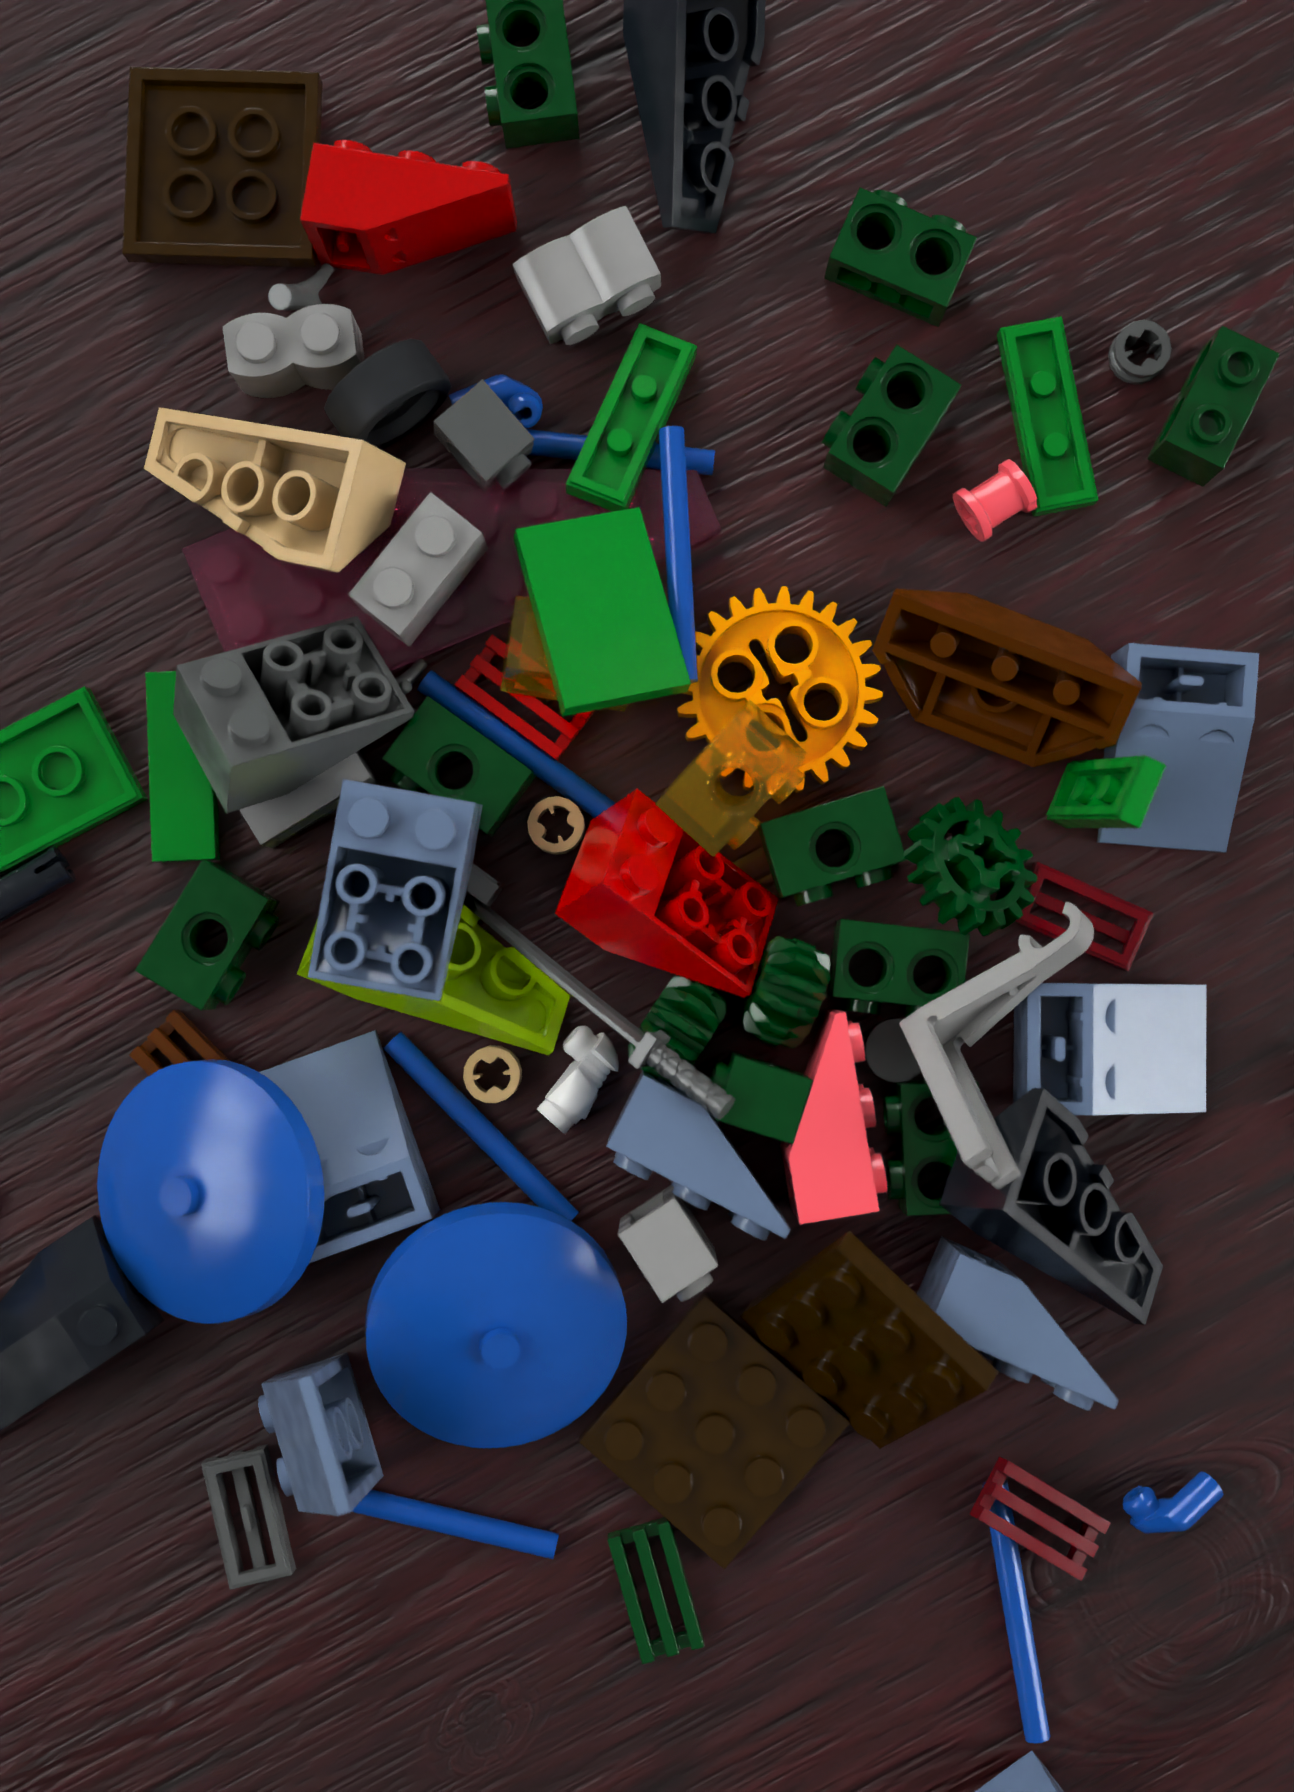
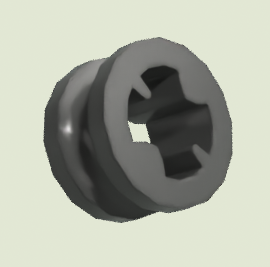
[1108,320,1172,385]

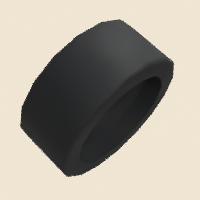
[324,339,451,450]

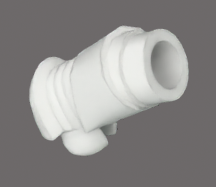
[537,1026,619,1134]

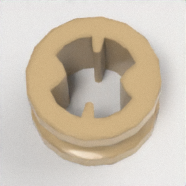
[527,796,585,855]
[463,1045,522,1103]

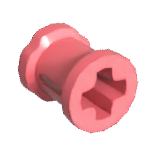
[953,459,1037,542]

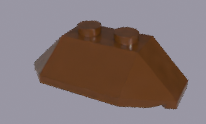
[872,589,1142,767]

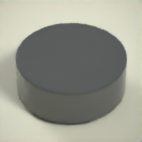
[863,1018,921,1083]

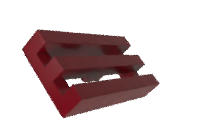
[1014,862,1154,971]
[969,1456,1111,1581]

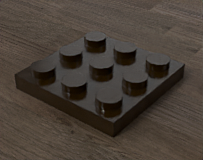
[122,67,323,268]
[740,1231,998,1449]
[579,1292,850,1570]

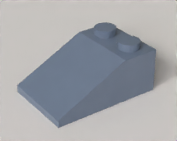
[258,1352,384,1516]

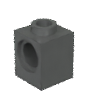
[434,379,534,493]

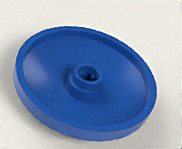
[97,1059,324,1324]
[365,1202,627,1448]

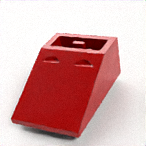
[300,140,517,275]
[555,789,778,998]

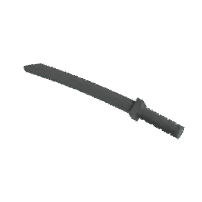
[464,893,735,1120]

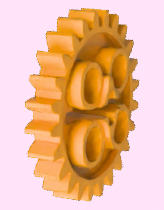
[677,586,883,795]

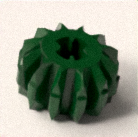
[740,936,831,1049]
[628,975,728,1085]

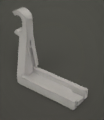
[899,902,1094,1190]

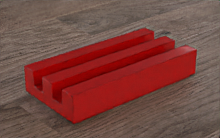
[454,634,594,761]

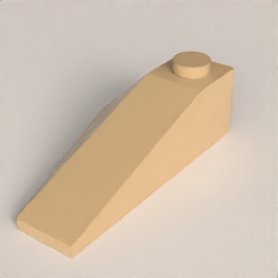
[144,407,406,573]

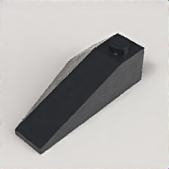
[623,0,766,234]
[939,1088,1163,1325]
[0,1215,165,1431]

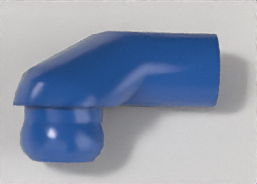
[448,374,543,428]
[1122,1471,1224,1534]

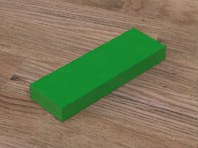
[997,316,1099,517]
[565,323,697,512]
[145,671,220,863]
[1046,755,1166,828]

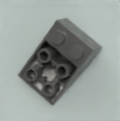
[173,616,414,813]

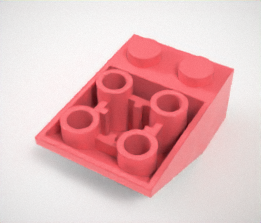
[780,1009,887,1225]

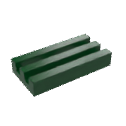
[607,1517,704,1665]

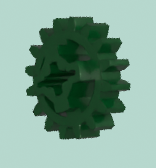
[903,797,1037,937]

